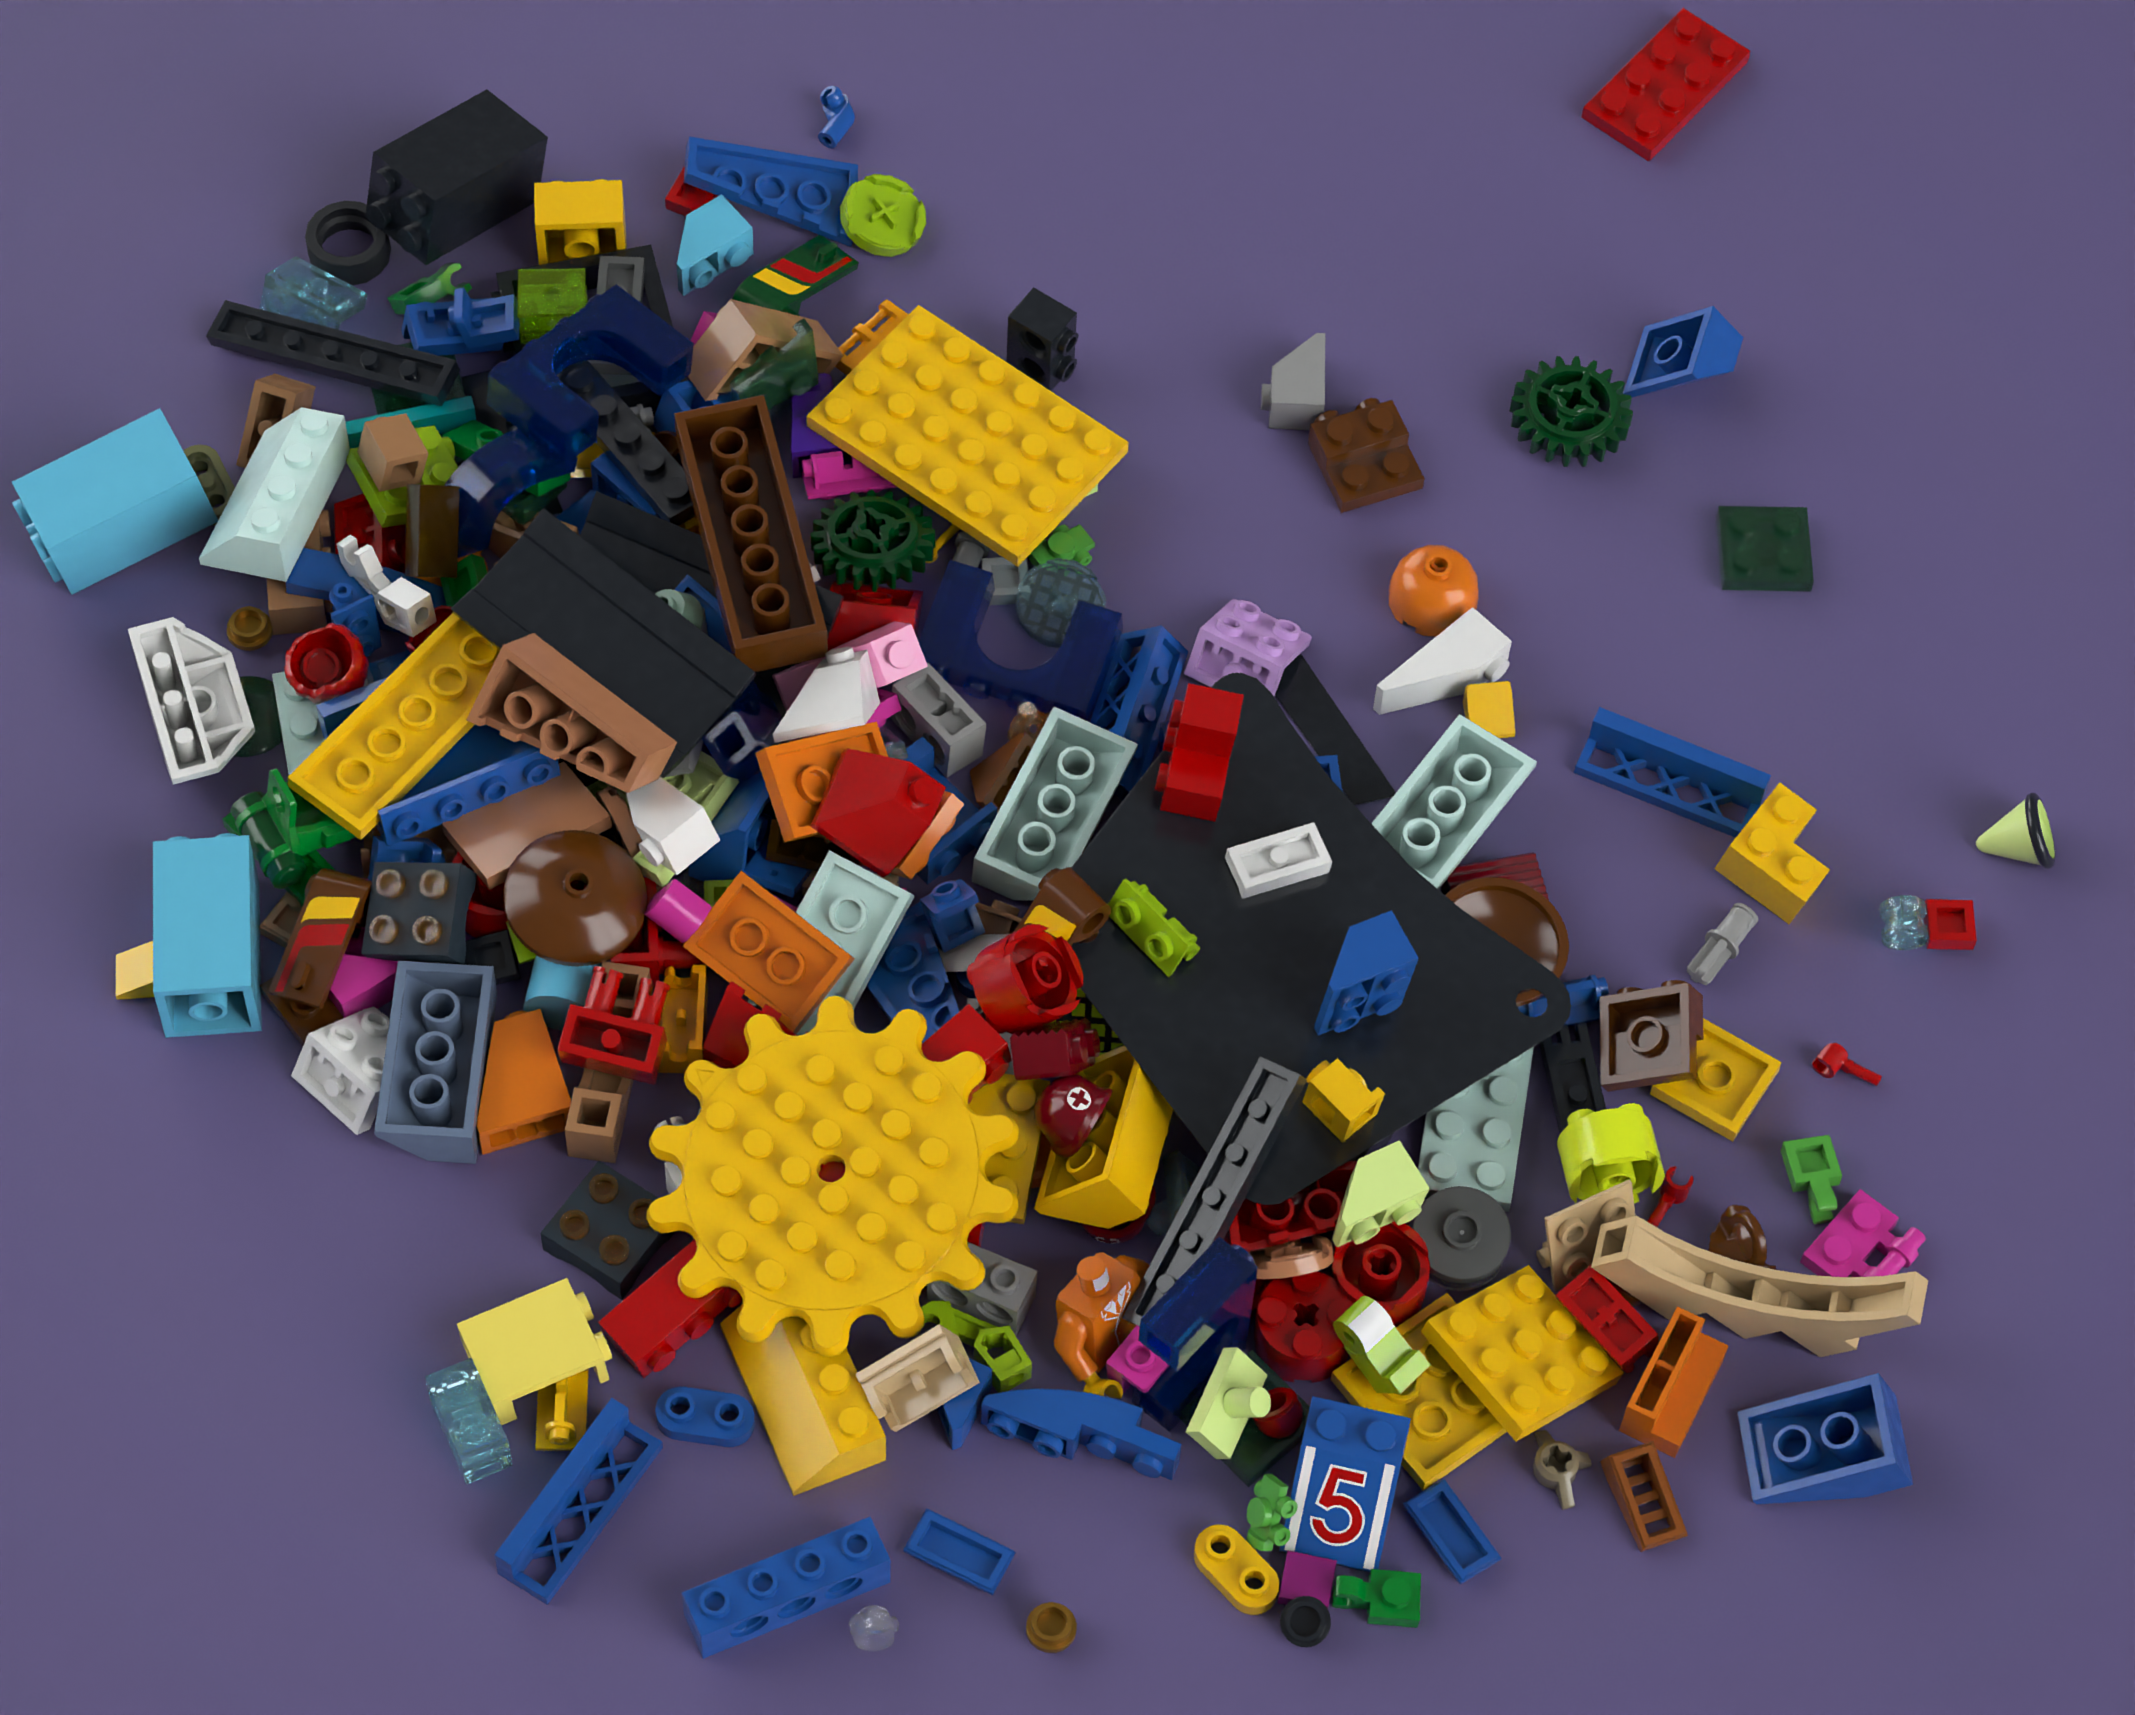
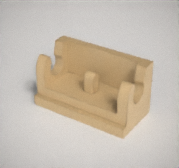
[855,1324,980,1432]

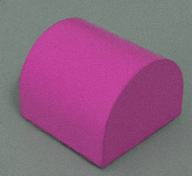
[644,879,712,943]

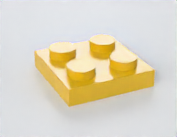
[1650,1018,1782,1142]

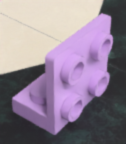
[1184,599,1312,696]

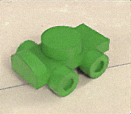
[1028,524,1095,577]
[1246,1474,1298,1551]

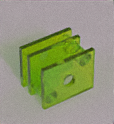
[518,268,588,344]

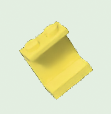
[457,1278,612,1427]

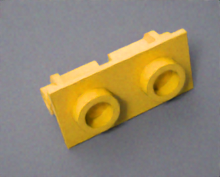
[535,1369,589,1451]

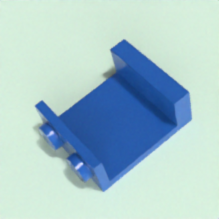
[894,736,997,885]

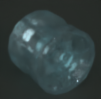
[1879,895,1929,950]

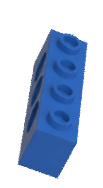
[682,1516,891,1659]

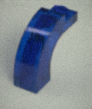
[444,428,578,558]
[702,680,788,780]

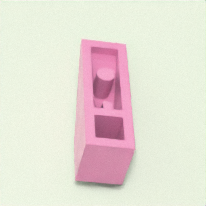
[772,621,928,712]

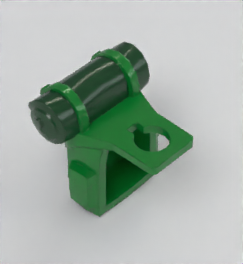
[230,768,356,889]

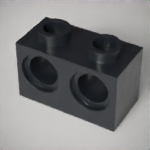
[1006,287,1079,391]

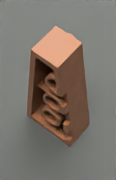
[466,633,677,793]

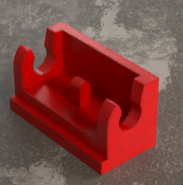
[1555,1264,1659,1373]

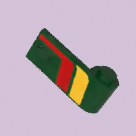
[732,235,859,316]

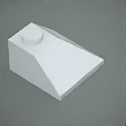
[773,647,880,743]

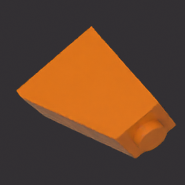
[476,1009,571,1155]

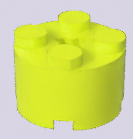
[1557,1103,1665,1204]

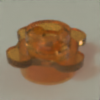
[1007,702,1051,741]

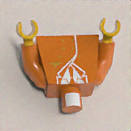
[1054,1252,1200,1399]

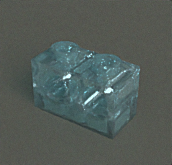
[425,1358,513,1485]

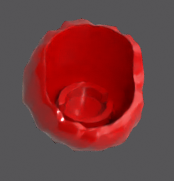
[284,623,369,705]

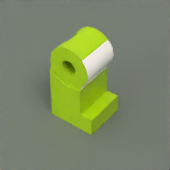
[1333,1296,1431,1394]

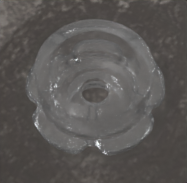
[849,1605,899,1651]

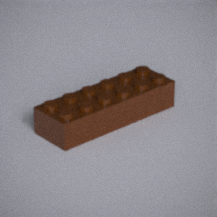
[674,395,828,672]

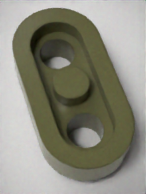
[183,444,235,525]

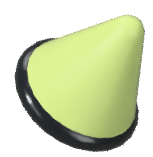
[1976,793,2055,869]

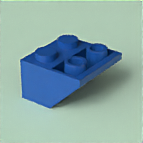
[1314,910,1419,1035]

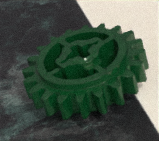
[1509,356,1633,467]
[810,489,935,592]

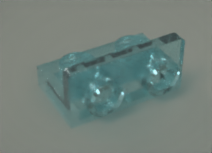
[260,256,368,330]

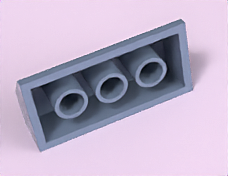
[374,961,498,1164]

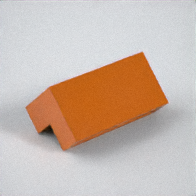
[1619,1306,1729,1458]

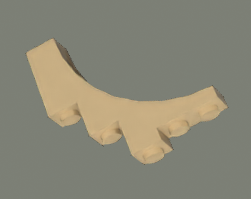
[1591,1215,1928,1357]

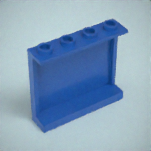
[316,677,560,846]

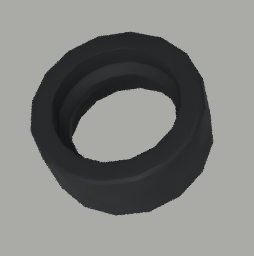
[305,200,391,286]

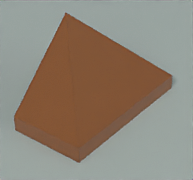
[970,732,1035,814]

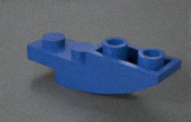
[981,1389,1182,1480]

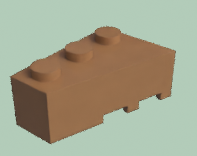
[680,299,844,401]

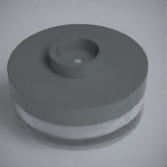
[1413,1186,1511,1291]

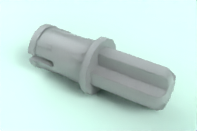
[1687,903,1758,985]

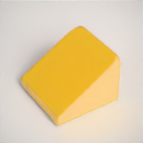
[1463,681,1515,738]
[116,941,154,1000]

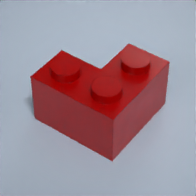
[1155,683,1244,822]

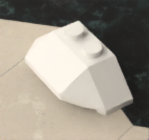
[128,617,255,785]

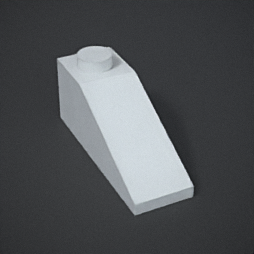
[1373,607,1512,715]
[626,777,720,875]

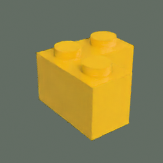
[1714,782,1830,924]

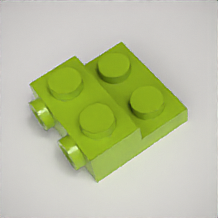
[346,425,473,528]

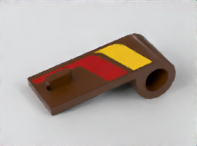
[1014,867,1111,946]
[268,868,372,1009]

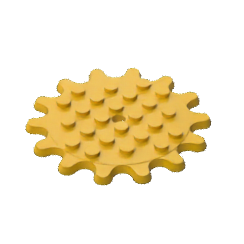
[647,996,1019,1357]

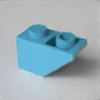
[677,194,754,296]

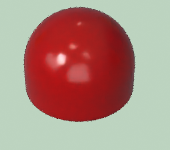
[1253,1387,1303,1439]

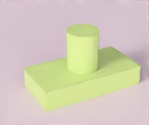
[1186,1347,1271,1459]

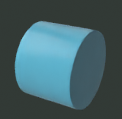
[523,955,602,1031]

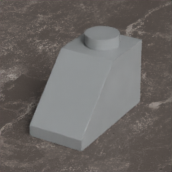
[1261,333,1325,430]

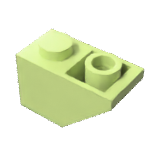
[1332,1140,1430,1248]

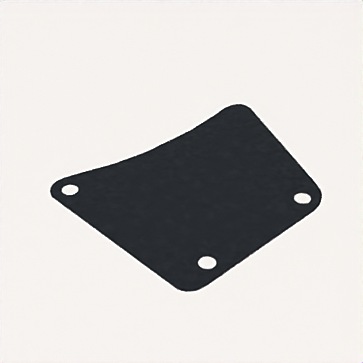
[1071,673,1571,1205]

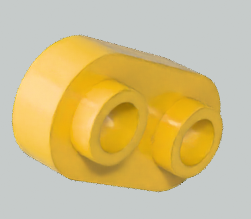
[1194,1524,1279,1615]

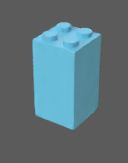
[12,408,218,595]
[153,833,262,1038]

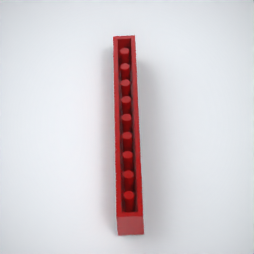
[598,1004,1012,1379]

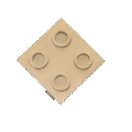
[1536,1179,1635,1291]

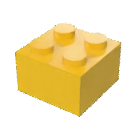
[534,179,627,265]

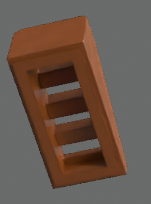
[1600,1441,1688,1552]

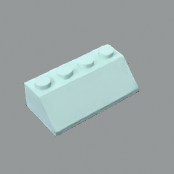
[199,407,350,582]
[972,707,1138,900]
[1372,714,1537,890]

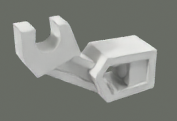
[336,535,437,637]

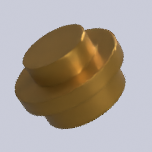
[226,606,273,651]
[1026,1602,1077,1653]

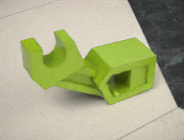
[921,1301,1032,1393]

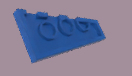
[684,136,858,247]
[866,902,960,1043]

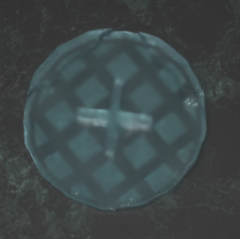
[1015,558,1106,649]

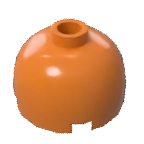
[1389,545,1479,637]

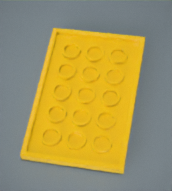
[807,305,1129,567]

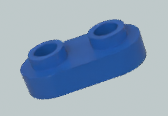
[655,1386,755,1447]

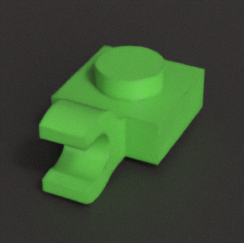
[1780,1135,1842,1224]

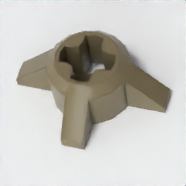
[1532,1430,1592,1510]

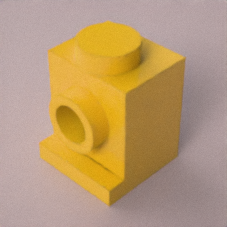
[1302,1058,1385,1143]

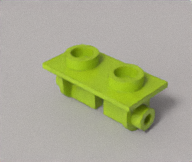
[1108,878,1200,977]

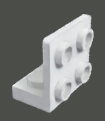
[291,1007,390,1135]

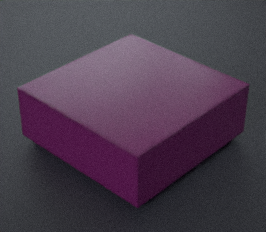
[1277,1551,1337,1609]

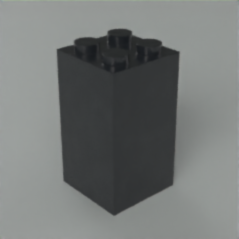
[365,89,548,265]

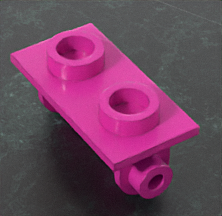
[802,451,897,500]

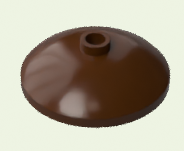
[503,830,647,967]
[1445,877,1569,1007]

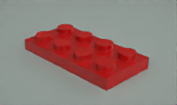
[1581,8,1751,161]

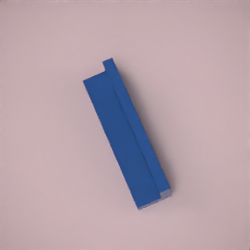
[1090,625,1189,801]
[1574,707,1771,838]
[494,1398,663,1605]

